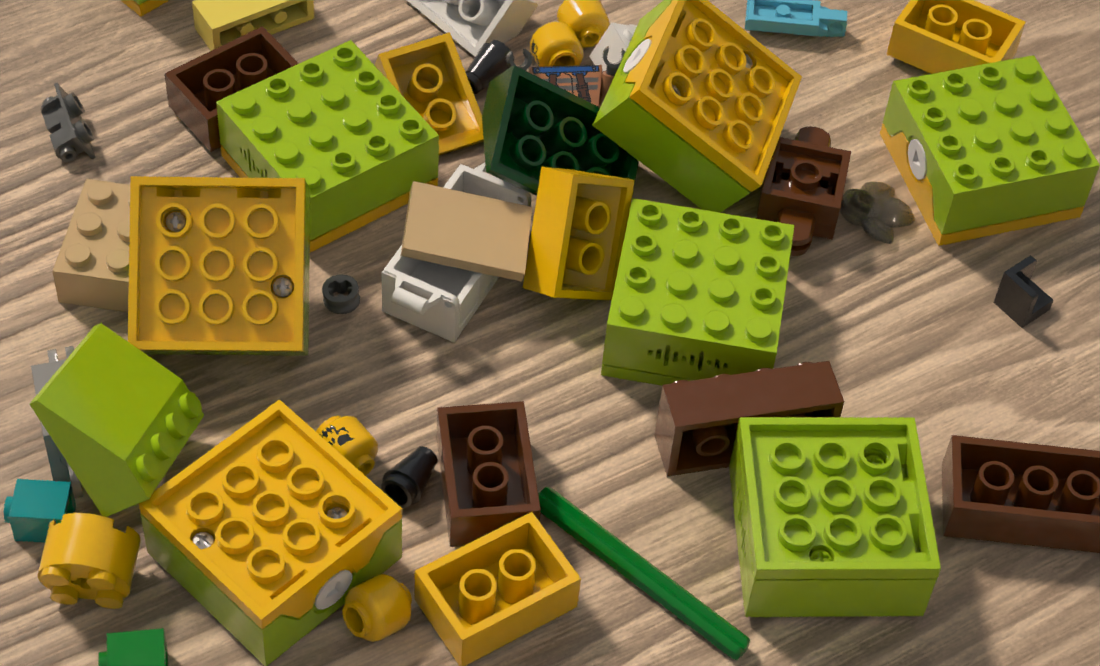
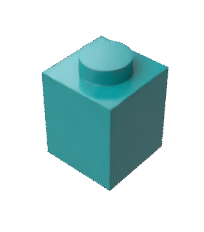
[4,479,76,543]

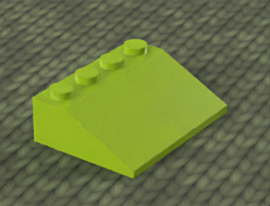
[29,323,205,517]

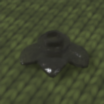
[840,182,915,244]

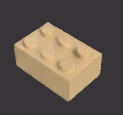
[52,179,130,312]

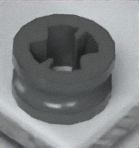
[322,274,360,314]

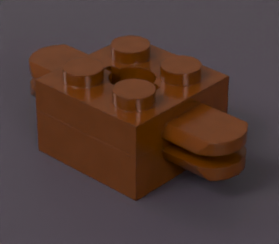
[756,126,851,256]

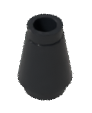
[466,40,514,94]
[381,446,438,508]

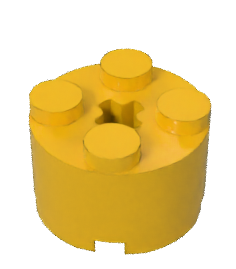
[38,513,141,609]

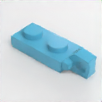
[745,0,848,37]

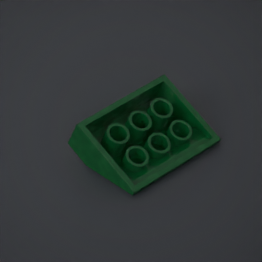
[482,65,639,196]

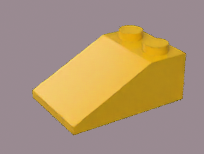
[375,32,484,155]

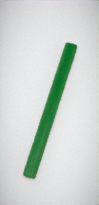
[538,487,750,660]

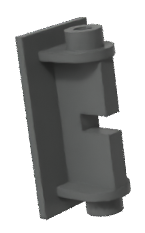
[41,83,95,162]

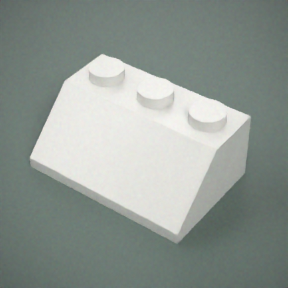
[407,0,538,57]

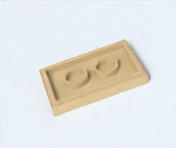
[400,181,533,282]

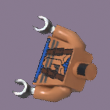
[506,46,625,107]

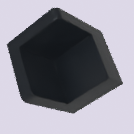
[993,255,1054,328]

